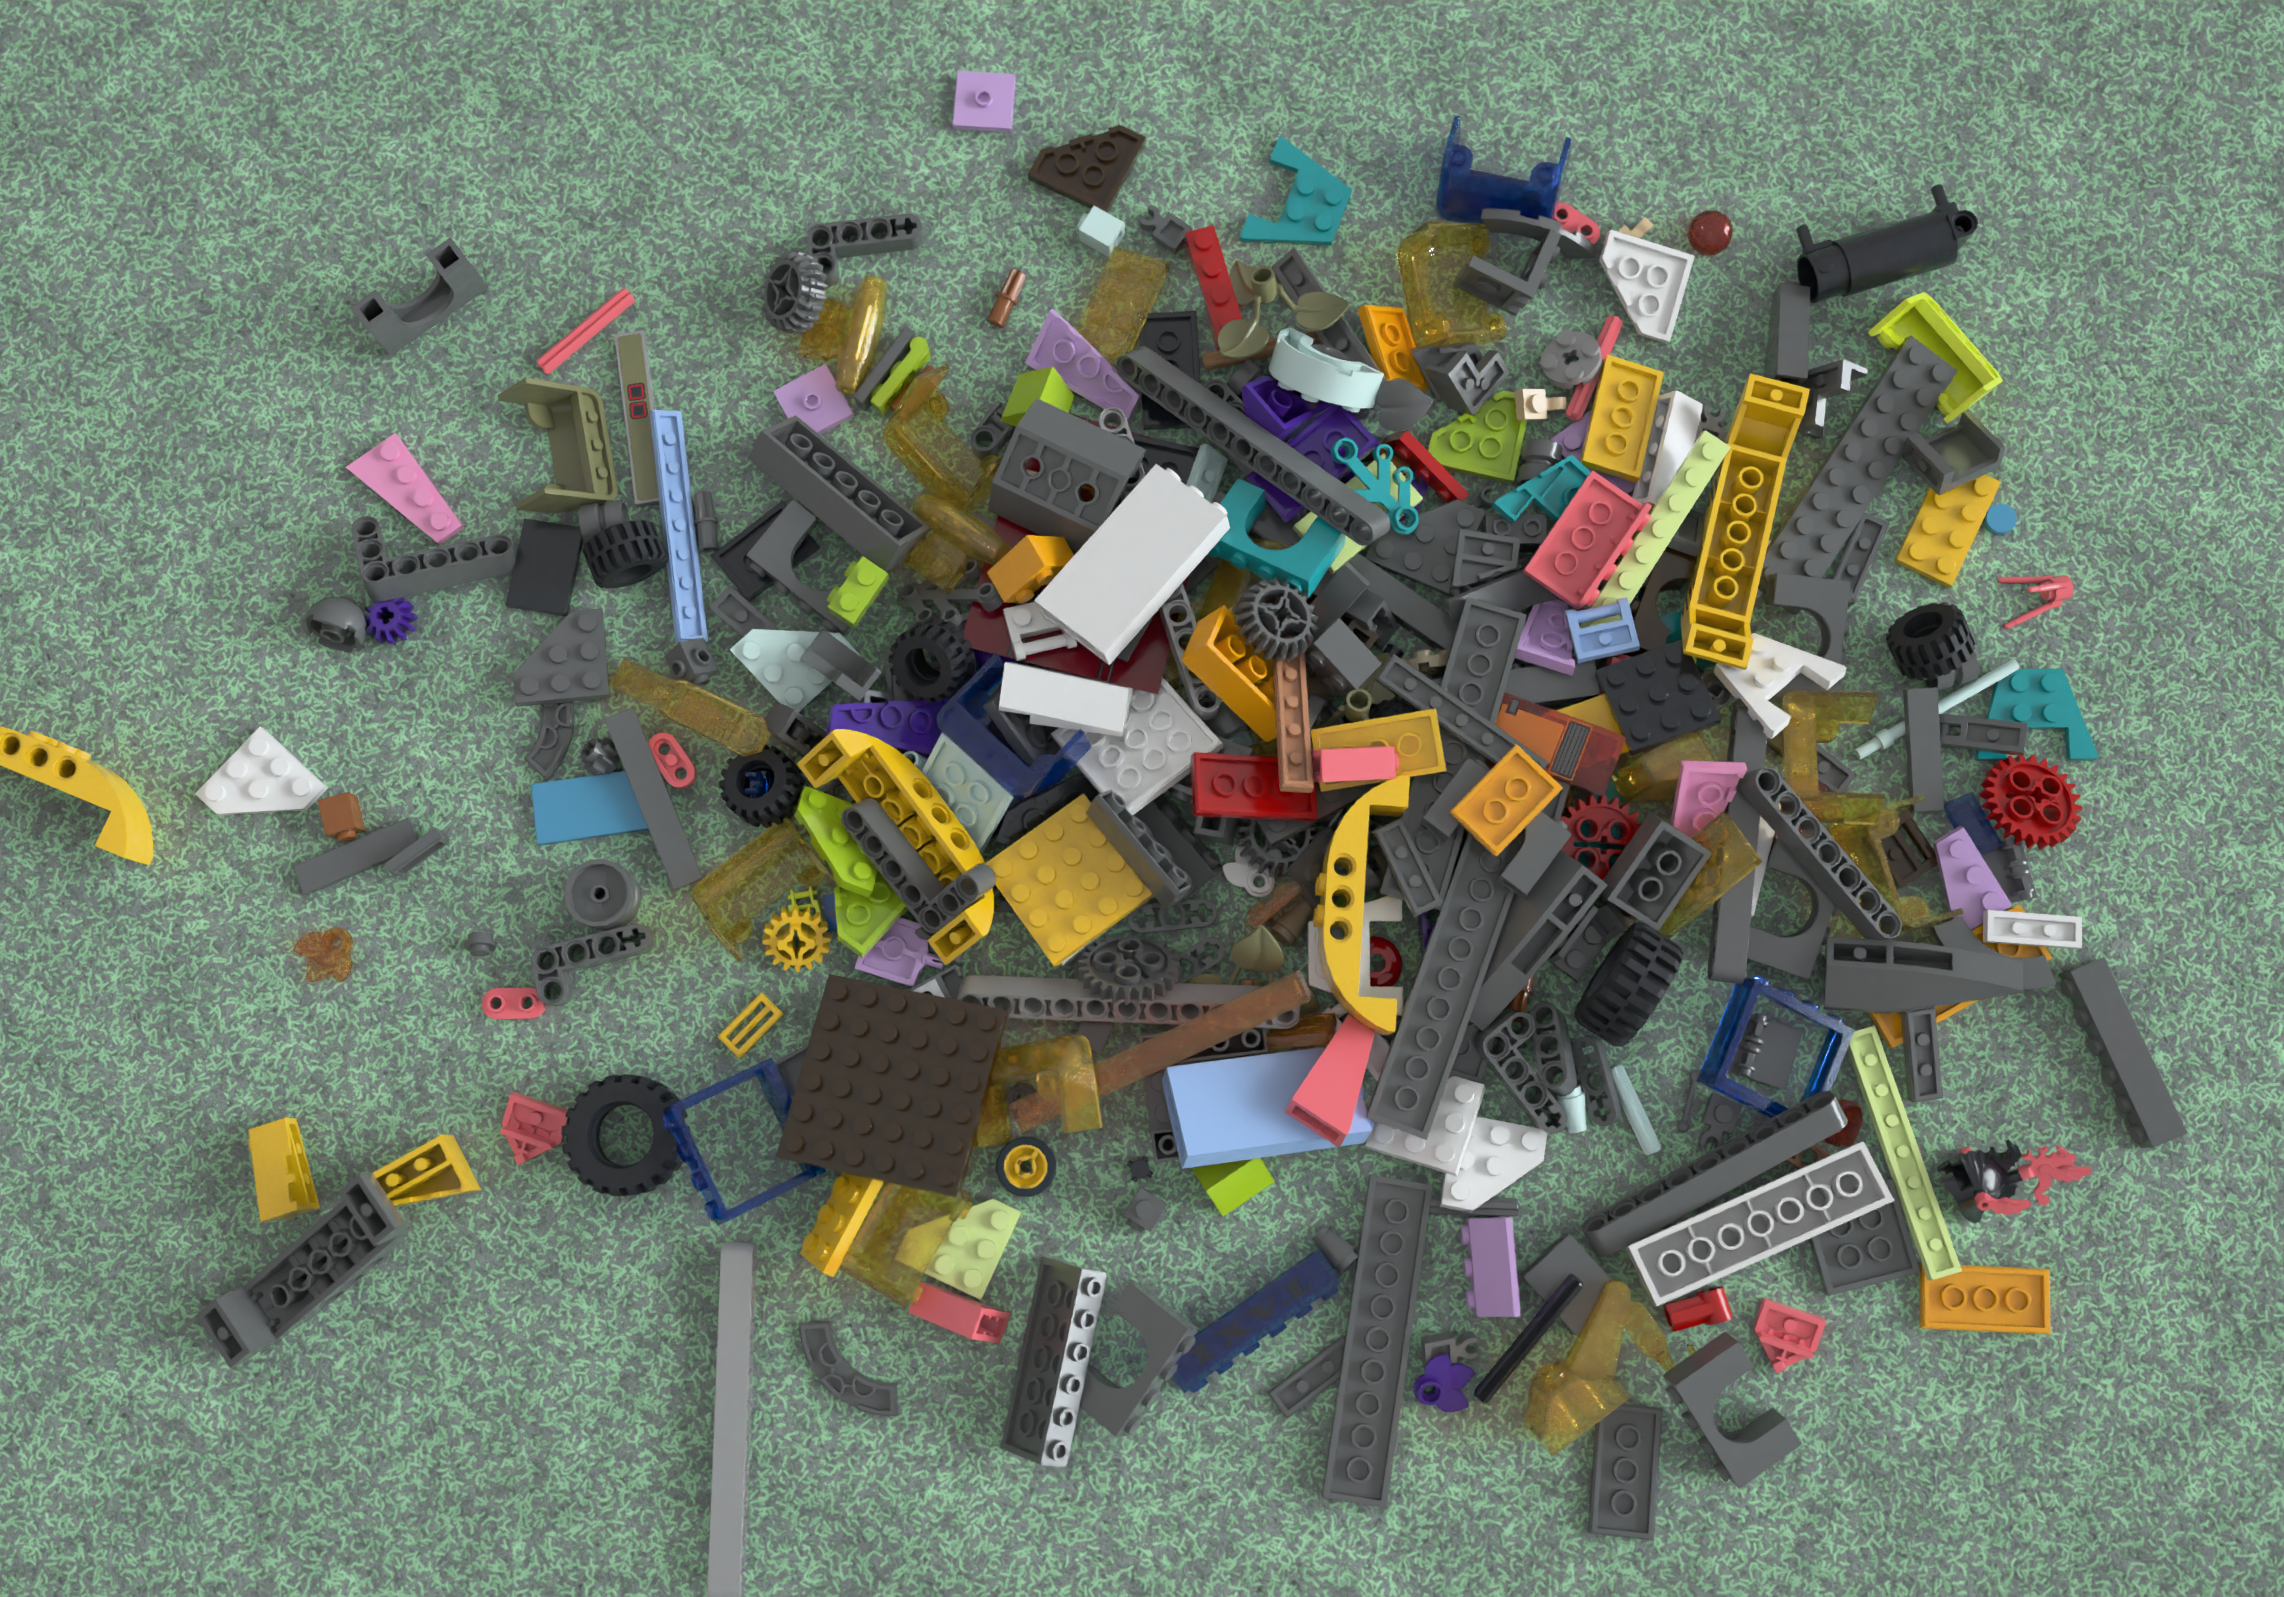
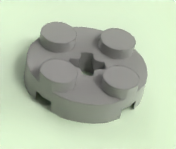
[1540,329,1602,389]

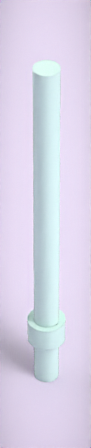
[1854,659,2020,760]

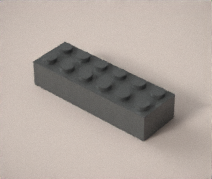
[748,415,931,572]

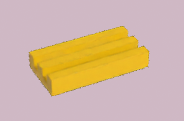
[717,992,784,1059]

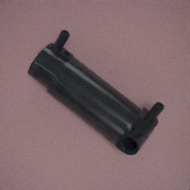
[1796,184,1978,303]

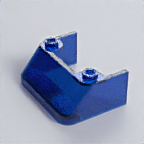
[1436,115,1572,229]
[936,653,1092,799]

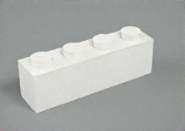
[1632,390,1703,513]

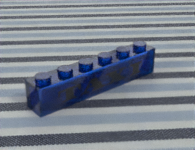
[1173,1249,1342,1393]

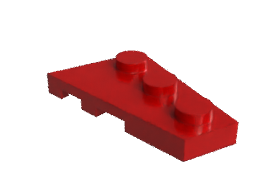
[1380,430,1469,504]

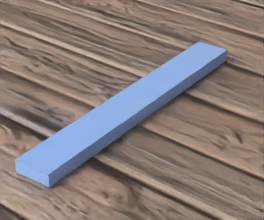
[649,410,708,644]

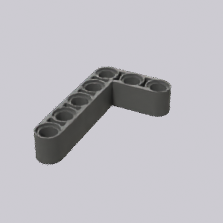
[351,516,516,602]
[841,798,996,933]

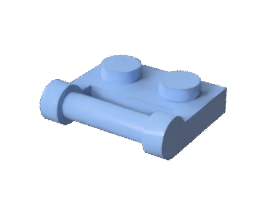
[1565,597,1640,663]

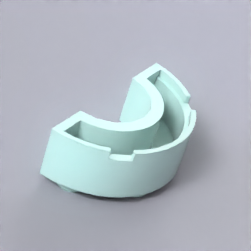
[1269,327,1384,412]

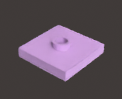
[953,70,1016,133]
[773,364,855,435]

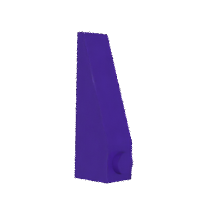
[1242,376,1333,443]

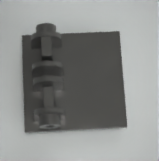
[1976,838,2037,903]
[1725,1011,1803,1090]

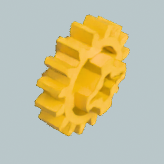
[762,904,831,972]

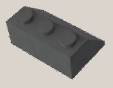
[1601,811,1712,931]

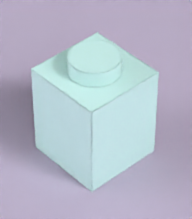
[1077,206,1125,258]

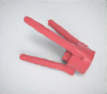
[1998,575,2074,629]

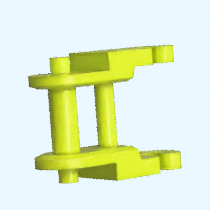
[788,885,823,923]

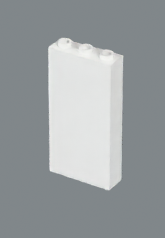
[1034,464,1230,665]

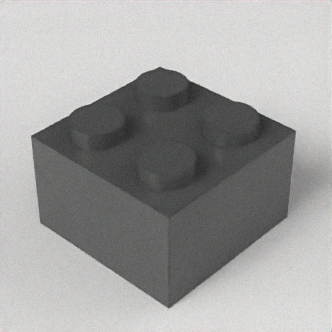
[1305,618,1382,697]

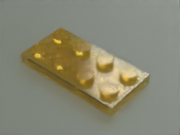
[1076,246,1170,368]
[1658,812,1762,939]

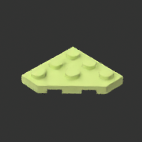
[895,1199,1022,1300]

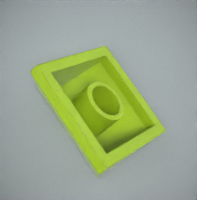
[1001,366,1075,427]
[1191,1158,1275,1217]

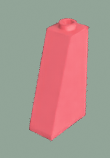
[1285,1015,1375,1148]

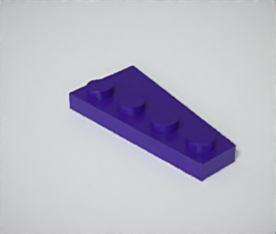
[826,697,954,756]

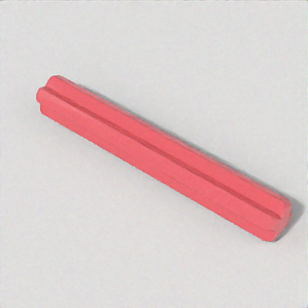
[537,288,635,374]
[1565,316,1623,421]

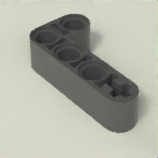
[807,214,924,287]
[531,924,656,1007]
[1474,1008,1567,1134]

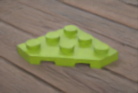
[1428,390,1527,484]
[794,785,878,898]
[832,870,908,958]

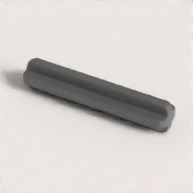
[1429,1195,1519,1217]

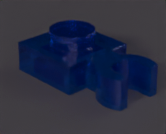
[745,771,774,798]

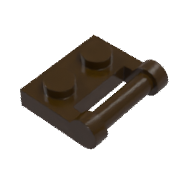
[1862,808,1938,889]

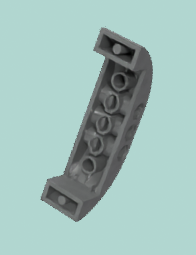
[195,1172,409,1368]

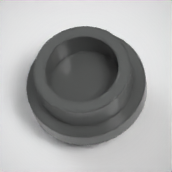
[464,932,496,956]

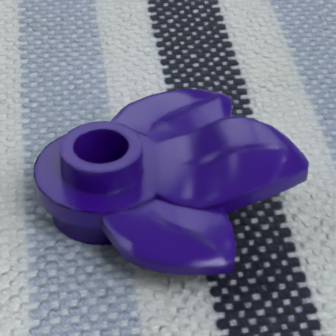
[1413,1353,1475,1412]

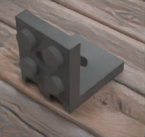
[1453,230,1561,316]

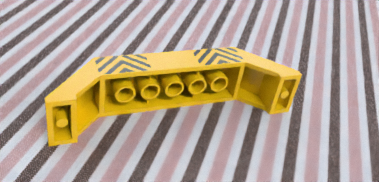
[1680,373,1810,670]

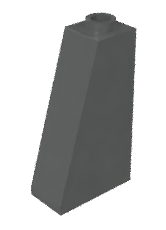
[1763,281,1810,386]

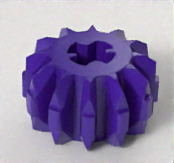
[364,597,418,645]

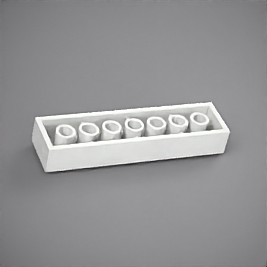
[1625,1141,1894,1307]

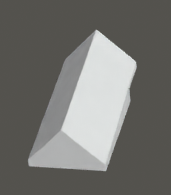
[999,662,1133,737]

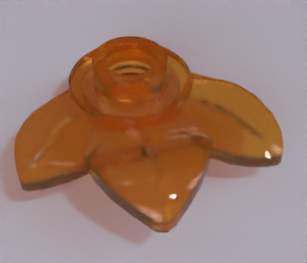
[293,928,353,982]

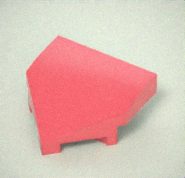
[499,1092,569,1165]
[1754,1297,1827,1374]

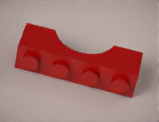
[1185,225,1242,350]

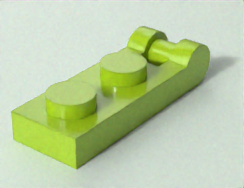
[871,337,930,416]

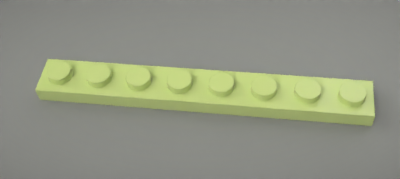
[1570,430,1731,638]
[1842,1026,1962,1280]

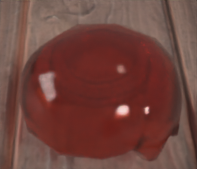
[1687,210,1733,255]
[1824,1099,1863,1147]

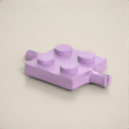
[854,918,944,987]

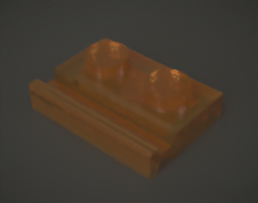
[1245,880,1302,932]
[1265,1013,1337,1050]

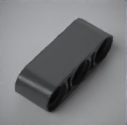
[1530,1001,1577,1096]

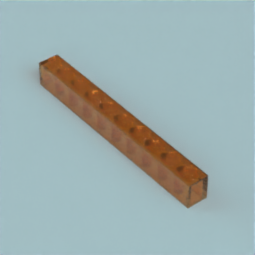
[1008,969,1313,1133]

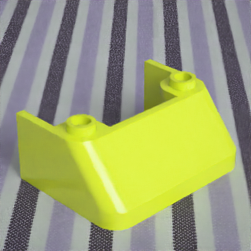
[1868,292,2002,423]

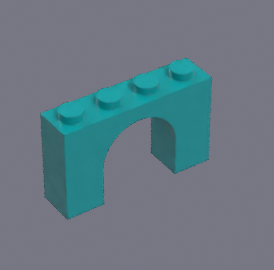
[1208,478,1345,599]

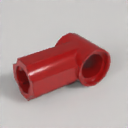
[1663,1286,1733,1332]

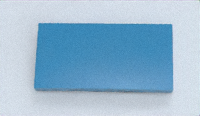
[531,771,649,846]

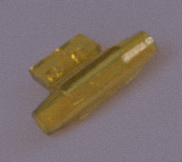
[798,275,887,395]
[903,493,1012,594]

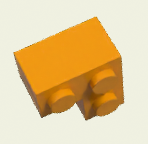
[987,535,1074,604]

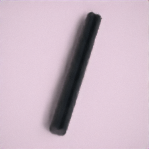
[1474,1274,1583,1403]

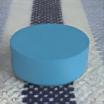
[1983,503,2017,535]

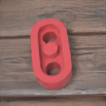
[1545,202,1600,246]
[648,733,697,789]
[482,988,546,1020]

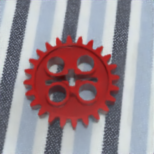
[1979,754,2083,850]
[1560,795,1642,896]

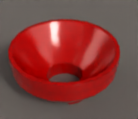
[1370,936,1402,987]

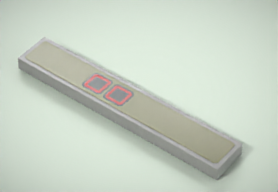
[614,330,660,507]

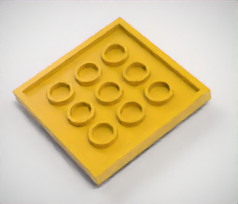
[985,793,1154,967]

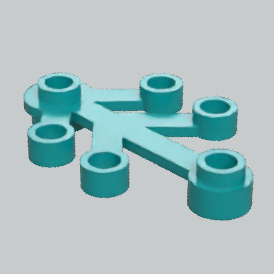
[1330,438,1419,535]

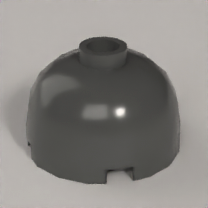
[302,596,368,653]

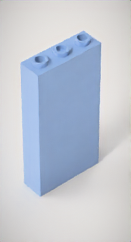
[1161,1046,1373,1169]

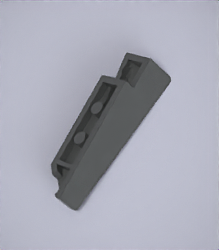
[1447,552,1560,623]

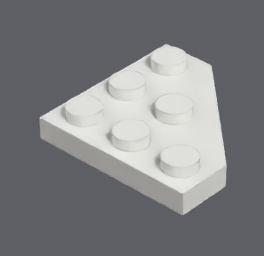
[1599,230,1695,344]
[195,727,328,815]
[1365,1076,1486,1176]
[1440,1117,1547,1213]

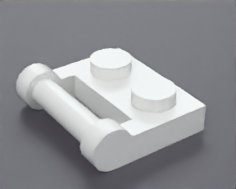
[1003,602,1077,661]

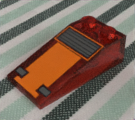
[1495,692,1627,796]

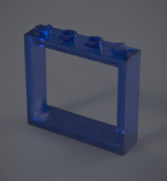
[1697,975,1854,1118]
[663,1057,826,1226]

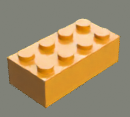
[1181,605,1308,743]

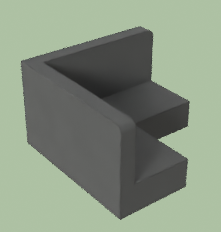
[1424,349,1510,416]
[1797,359,1868,439]
[801,630,882,701]

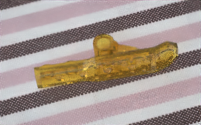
[609,658,770,757]

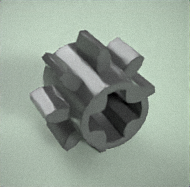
[581,737,620,776]

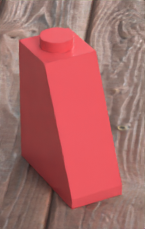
[1311,746,1399,782]
[908,1282,1011,1344]

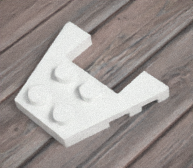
[1714,633,1847,739]
[1307,896,1403,1016]

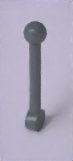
[1677,1069,1703,1133]

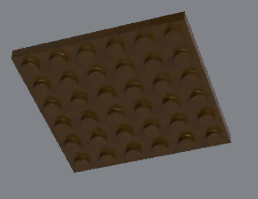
[776,974,1009,1199]

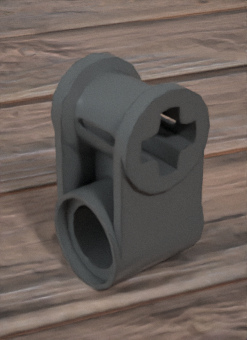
[971,401,1016,461]

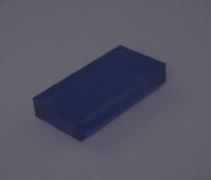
[1944,792,2003,856]

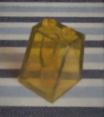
[1612,732,1717,803]

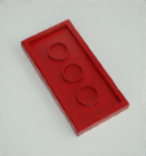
[1191,752,1318,822]

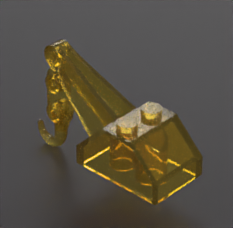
[1524,1279,1696,1456]

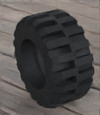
[1574,922,1683,1047]
[561,1074,690,1196]

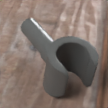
[1470,486,1498,508]

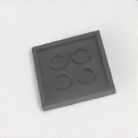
[1809,1179,1921,1296]

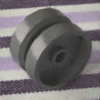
[564,859,641,931]

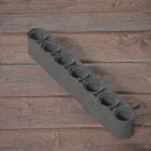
[1739,767,1902,940]

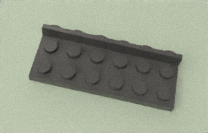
[1000,1257,1107,1467]

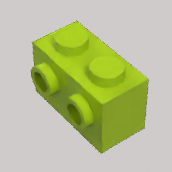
[826,556,889,629]

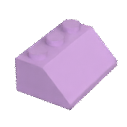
[1460,1216,1521,1317]

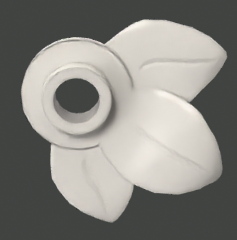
[1222,846,1282,897]

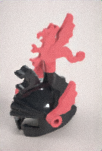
[1937,1140,2092,1223]

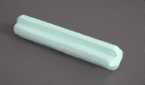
[1611,1065,1661,1155]

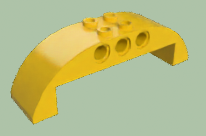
[0,726,153,865]
[797,729,994,966]
[1313,775,1410,1035]

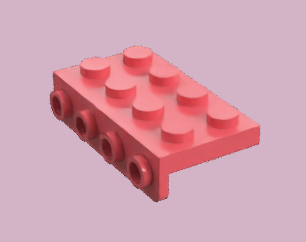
[1522,470,1652,610]

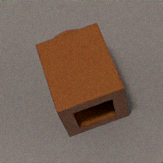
[317,792,365,842]

